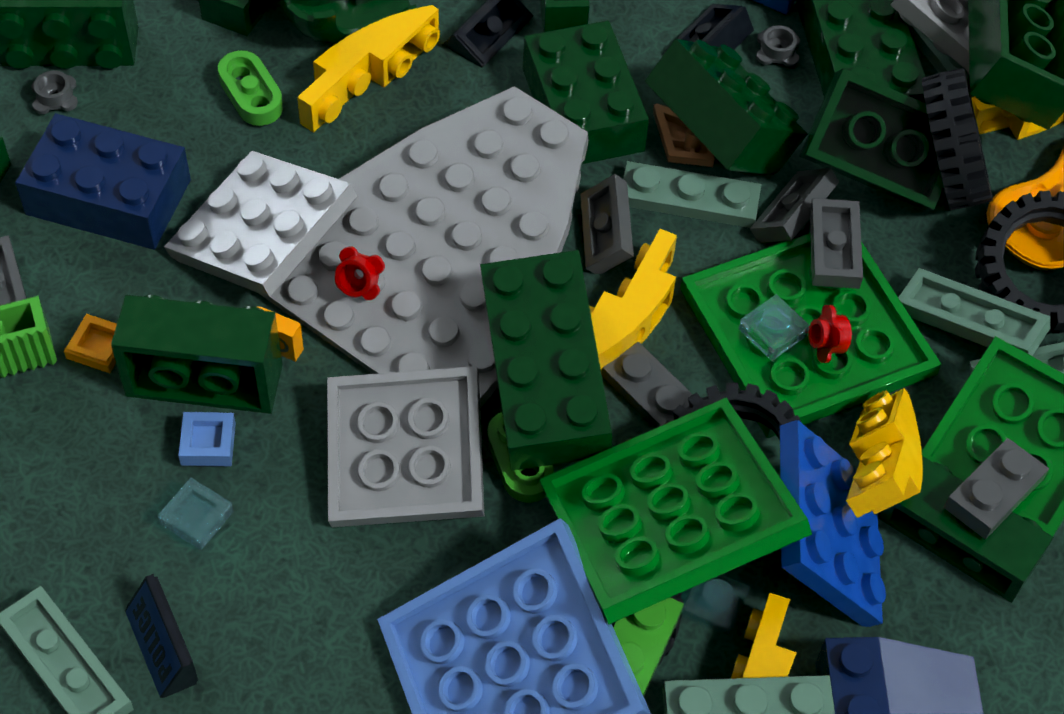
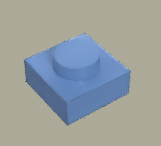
[178,412,236,466]

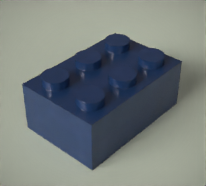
[15,113,191,250]

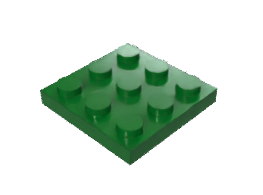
[922,336,1064,537]

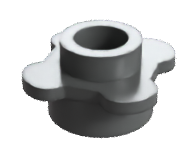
[756,25,800,67]
[31,71,78,114]

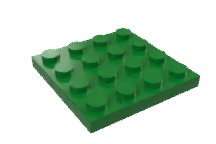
[680,233,942,439]
[539,397,812,624]

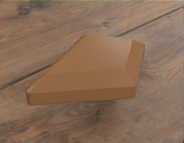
[653,104,714,167]

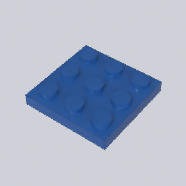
[780,420,886,627]

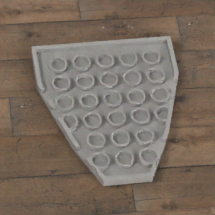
[257,86,589,409]

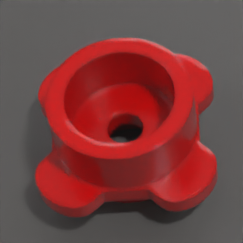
[335,246,385,300]
[808,305,852,363]

